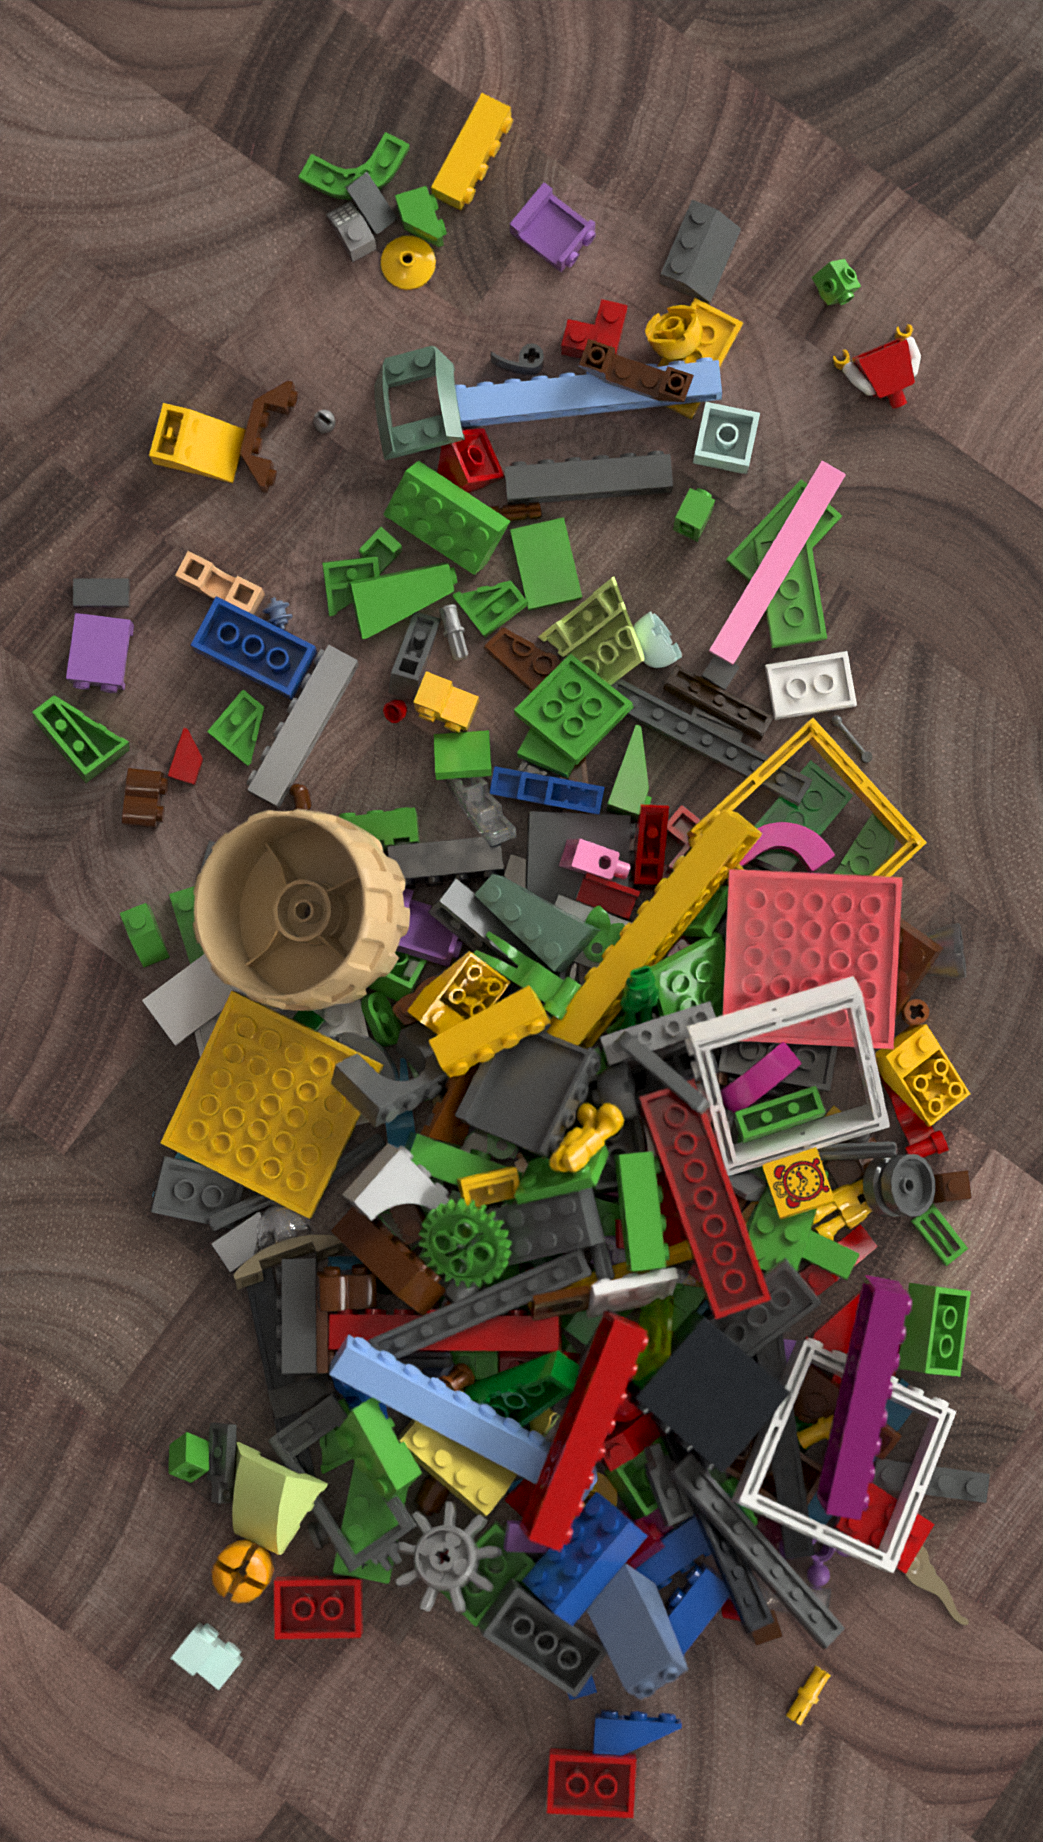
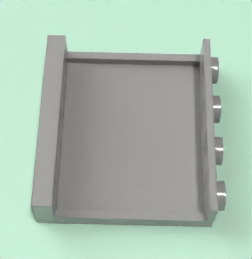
[600,1001,716,1070]

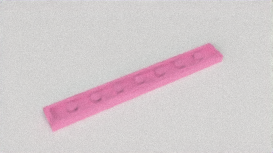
[709,461,846,666]

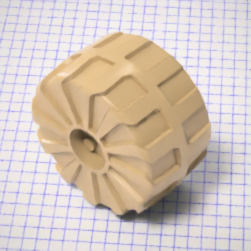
[193,809,410,1011]

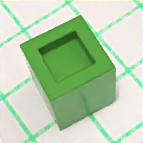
[358,527,403,573]
[169,1432,209,1483]

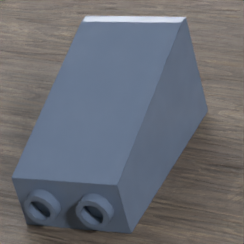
[586,1564,688,1700]

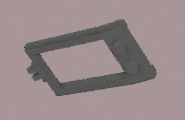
[267,1394,416,1573]

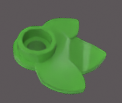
[583,906,625,963]

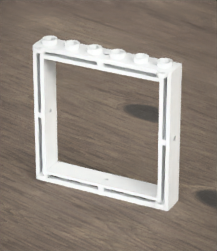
[685,976,890,1176]
[731,1338,956,1573]

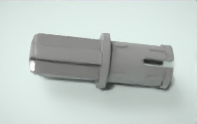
[439,605,468,661]

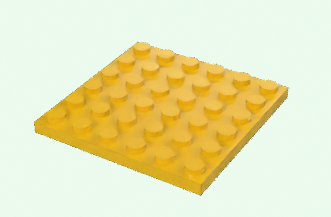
[160,990,384,1219]

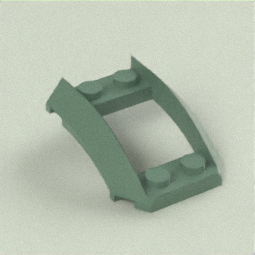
[374,346,465,461]

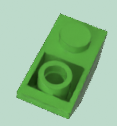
[395,186,447,247]

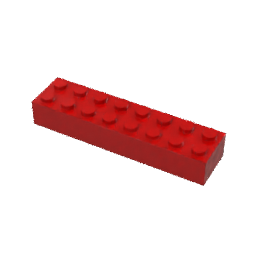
[637,1079,771,1319]
[329,1309,562,1352]
[519,1310,648,1552]

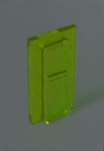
[634,1294,674,1381]

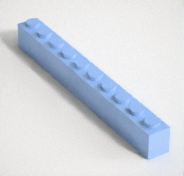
[455,358,722,428]
[330,1335,597,1502]

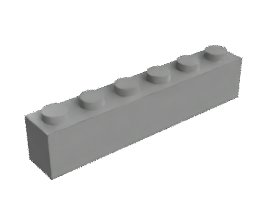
[246,644,359,809]

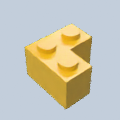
[413,671,480,733]

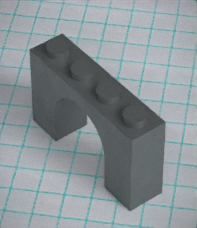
[331,1021,449,1127]

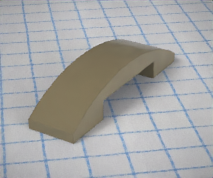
[233,1235,344,1290]

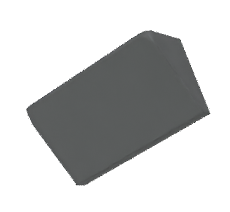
[345,172,398,235]
[728,1170,767,1202]

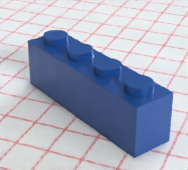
[635,1514,711,1590]

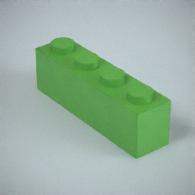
[614,1151,669,1271]

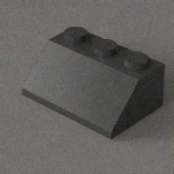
[659,200,741,304]

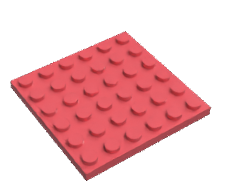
[723,869,902,1049]

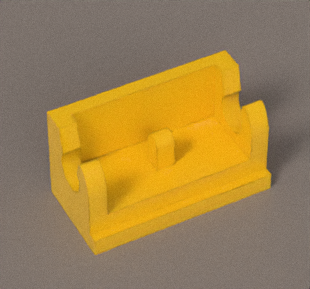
[457,1166,520,1207]

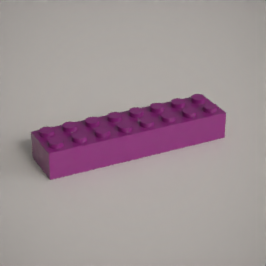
[816,1275,912,1520]

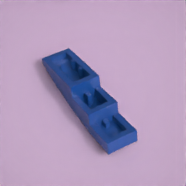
[489,766,604,815]

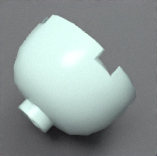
[633,612,682,668]

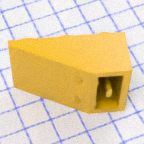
[149,403,246,483]
[407,951,511,1035]
[875,1024,970,1127]

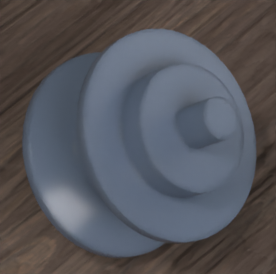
[262,597,293,630]

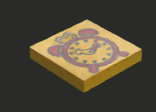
[762,1147,835,1220]

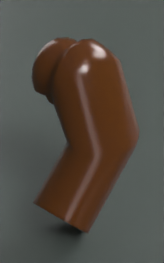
[289,783,312,811]

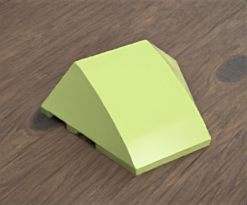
[538,577,644,685]
[232,1442,328,1555]

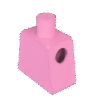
[559,839,630,880]

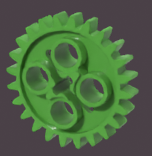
[419,1198,512,1288]

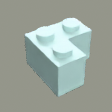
[171,1622,244,1690]

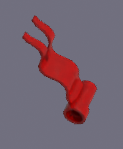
[878,1071,949,1158]

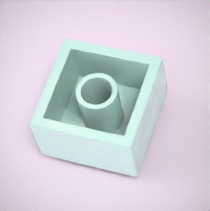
[693,402,760,474]

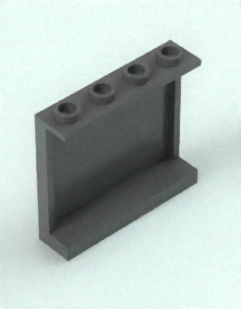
[525,811,635,922]
[455,1031,602,1160]

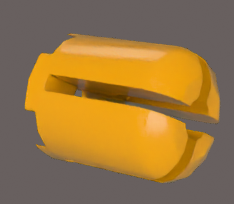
[211,1539,274,1604]

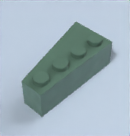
[474,874,600,972]

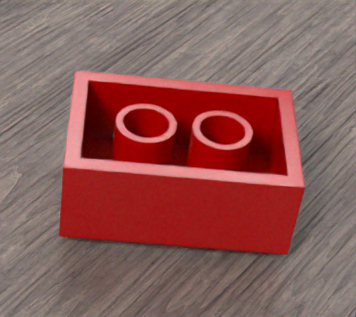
[274,1575,363,1639]
[547,1748,636,1818]

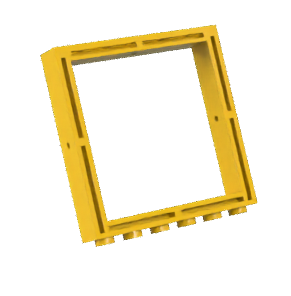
[686,718,927,886]

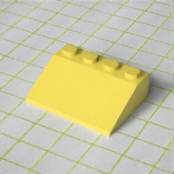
[397,1389,518,1516]

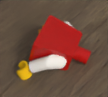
[833,324,921,409]

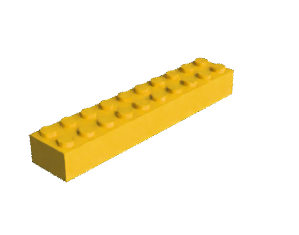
[546,809,763,1050]

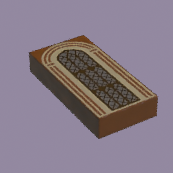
[530,1285,591,1321]

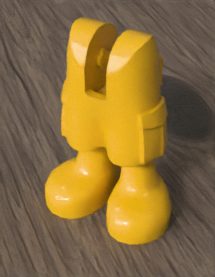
[550,1103,624,1172]
[812,1179,873,1241]

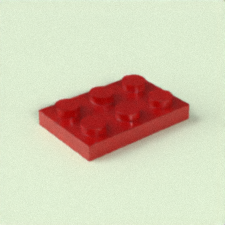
[832,1483,935,1574]

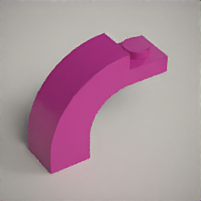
[739,822,835,873]
[720,1041,802,1114]

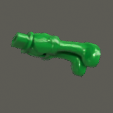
[616,966,659,1032]

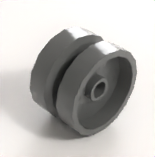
[863,1154,935,1217]

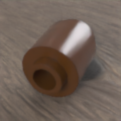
[414,1474,450,1516]

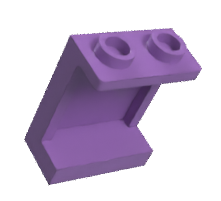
[510,183,596,272]
[66,613,134,693]
[396,888,462,967]

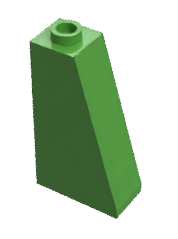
[349,562,457,639]

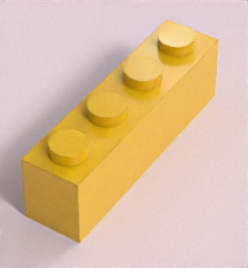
[431,93,513,211]
[429,986,551,1078]

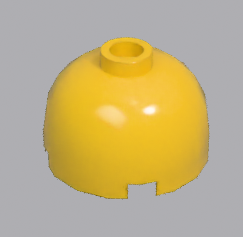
[645,305,702,360]

